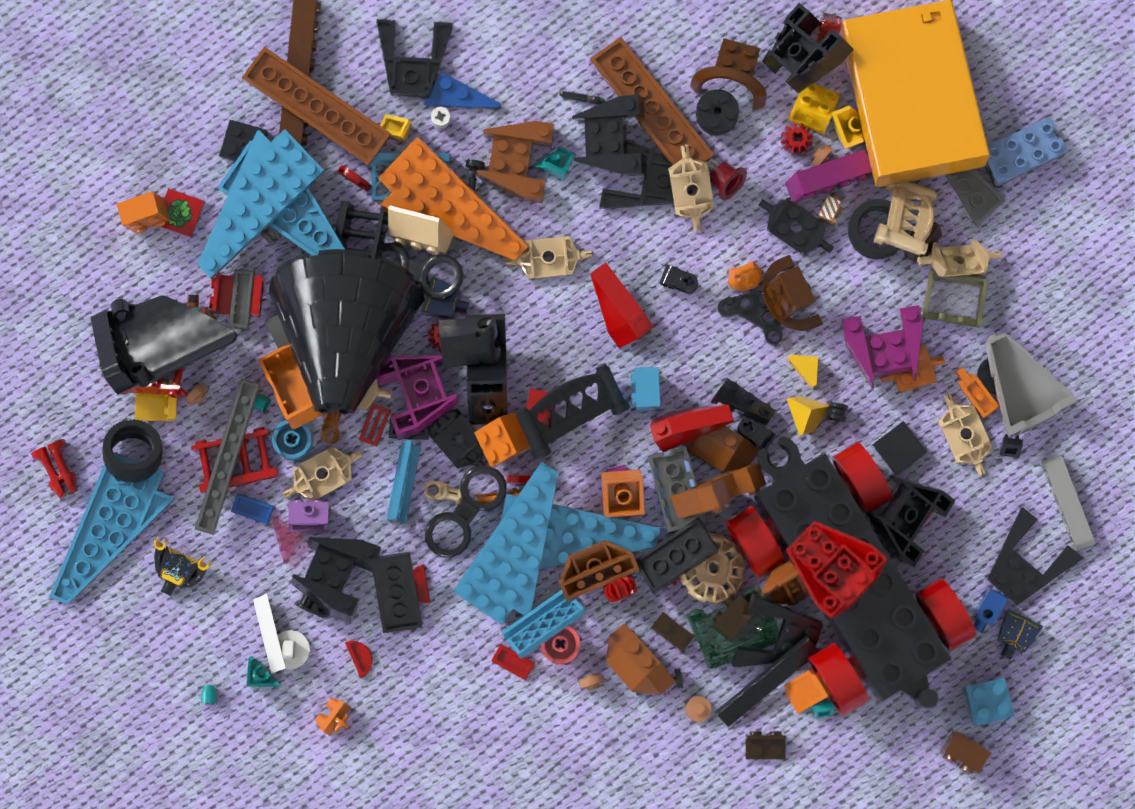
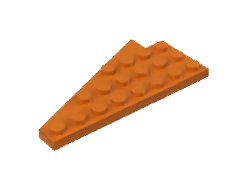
[378,136,529,260]

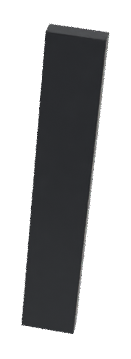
[715,636,819,727]

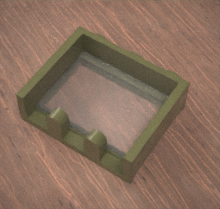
[921,269,988,328]

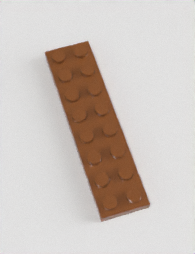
[590,37,714,166]
[242,46,391,166]

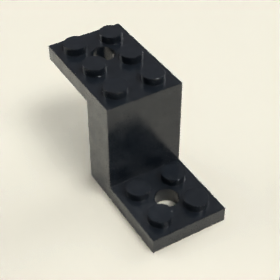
[465,314,508,425]

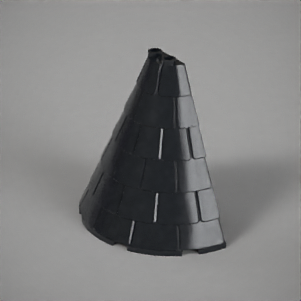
[269,249,425,415]

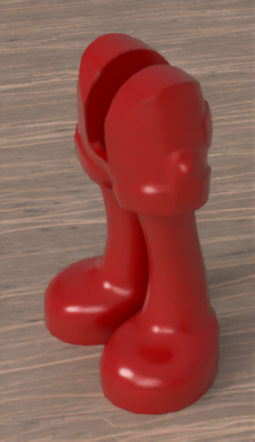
[31,439,78,499]

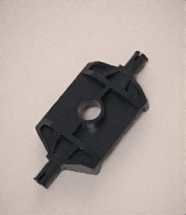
[758,197,834,255]
[428,409,485,474]

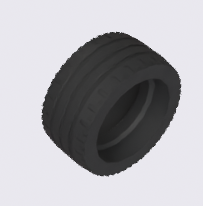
[848,199,908,259]
[102,419,162,483]

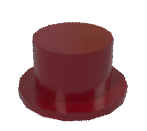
[710,162,747,200]

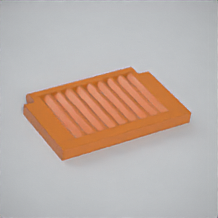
[784,669,830,714]

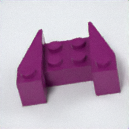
[842,305,923,389]
[377,355,459,440]

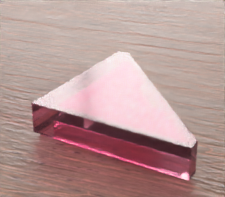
[271,515,304,565]

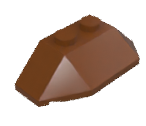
[687,426,759,472]
[559,540,639,601]
[762,560,809,606]
[606,624,676,695]

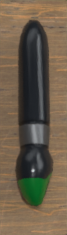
[559,91,606,105]

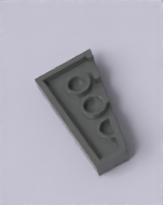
[945,169,1005,227]

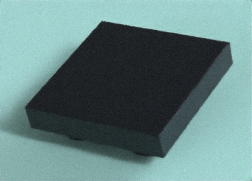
[872,421,927,476]

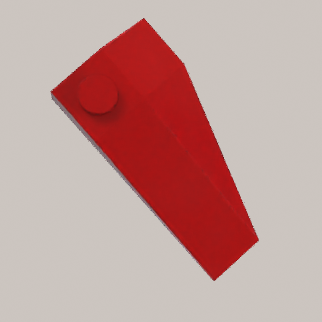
[590,262,654,348]
[650,404,735,453]

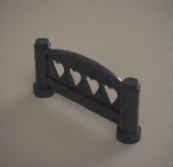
[516,363,630,460]

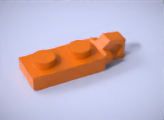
[955,367,999,419]

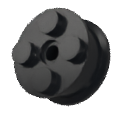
[696,89,739,135]

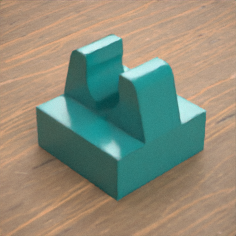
[812,698,834,719]

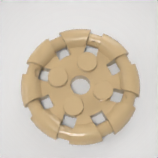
[680,533,746,604]

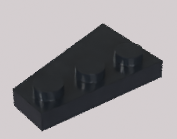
[711,378,776,425]

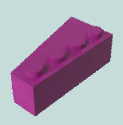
[785,150,872,203]

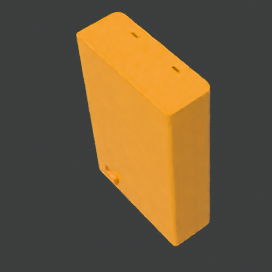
[840,0,990,187]

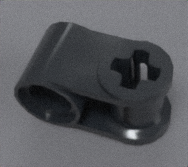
[659,265,698,294]
[738,418,776,449]
[296,594,331,619]

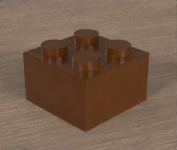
[940,731,991,774]

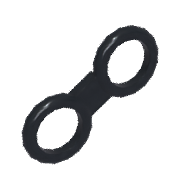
[383,243,464,300]
[425,465,507,558]

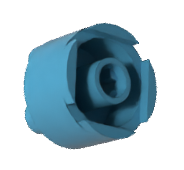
[272,420,313,461]

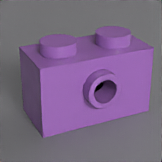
[288,500,329,532]

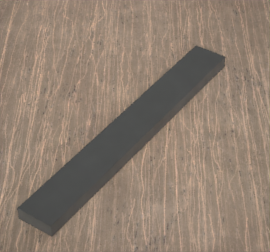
[195,379,261,535]

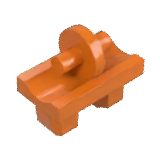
[315,698,351,736]

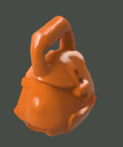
[727,261,764,292]

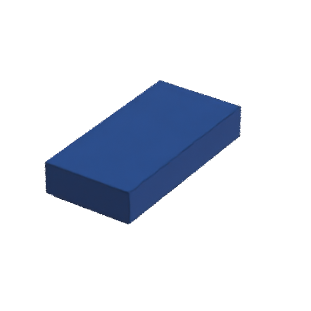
[231,493,275,525]

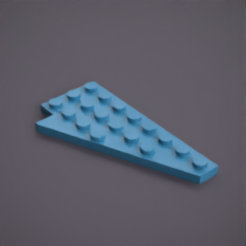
[198,129,325,279]
[217,136,346,256]
[49,452,175,605]
[453,461,558,624]
[500,493,660,569]

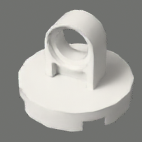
[277,630,310,670]

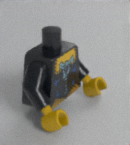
[154,536,213,596]

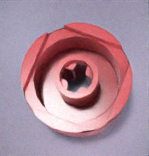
[541,624,580,665]

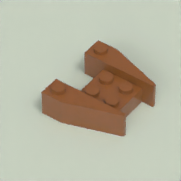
[477,121,555,203]
[670,463,767,518]

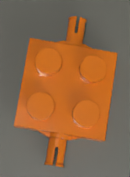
[879,344,945,393]

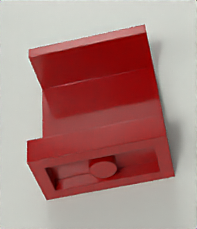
[209,272,264,317]

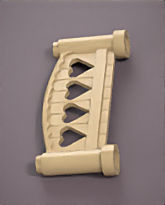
[874,182,938,255]

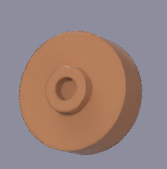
[811,145,833,166]
[185,383,209,406]
[578,674,605,690]
[685,696,712,722]

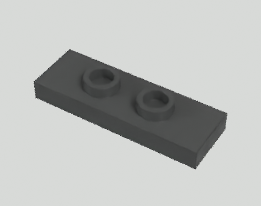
[229,269,255,330]

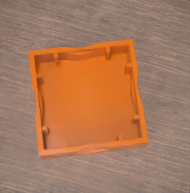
[258,344,324,430]

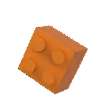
[116,191,170,234]
[474,412,531,467]
[601,469,644,517]

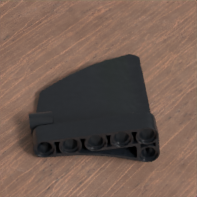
[91,295,238,395]

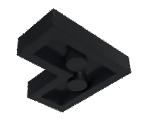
[219,120,267,161]

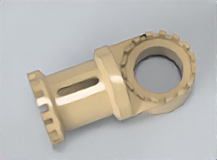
[424,480,462,505]

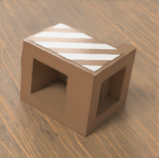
[817,194,843,227]

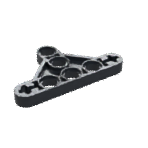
[717,283,811,346]

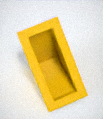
[380,114,413,144]
[786,355,818,389]

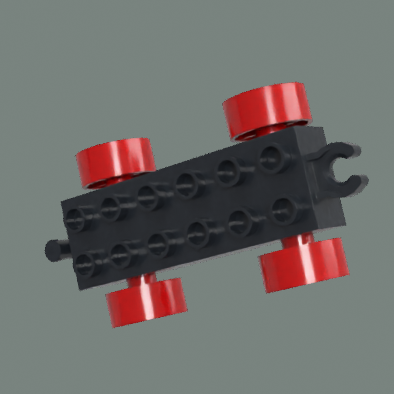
[725,436,977,717]

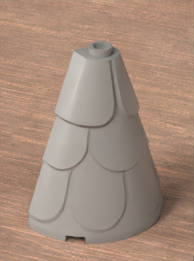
[985,332,1077,438]

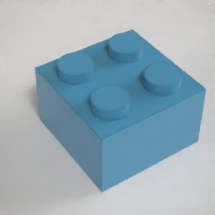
[630,367,660,412]
[963,677,1014,726]

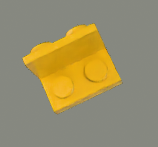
[788,83,840,135]
[135,380,177,422]

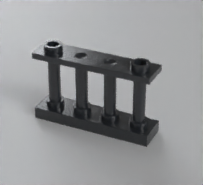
[335,200,388,260]

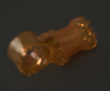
[320,413,342,444]

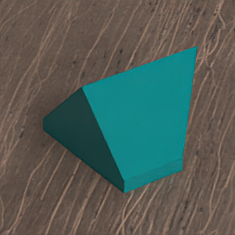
[531,146,576,180]
[246,656,281,687]

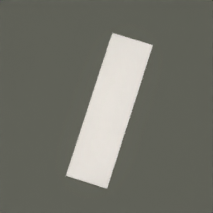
[254,594,285,674]

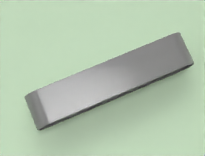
[1041,455,1095,552]

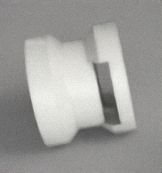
[431,107,451,129]

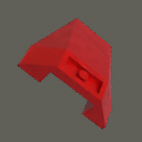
[787,521,887,618]

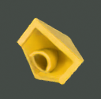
[831,106,864,149]
[787,396,830,436]

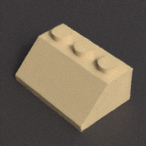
[388,205,454,255]

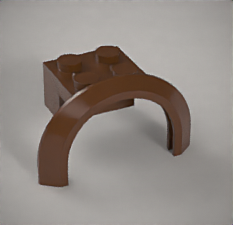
[690,38,767,110]
[762,255,823,331]

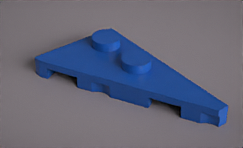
[424,72,501,109]

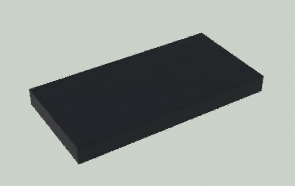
[635,518,719,594]
[371,552,422,634]

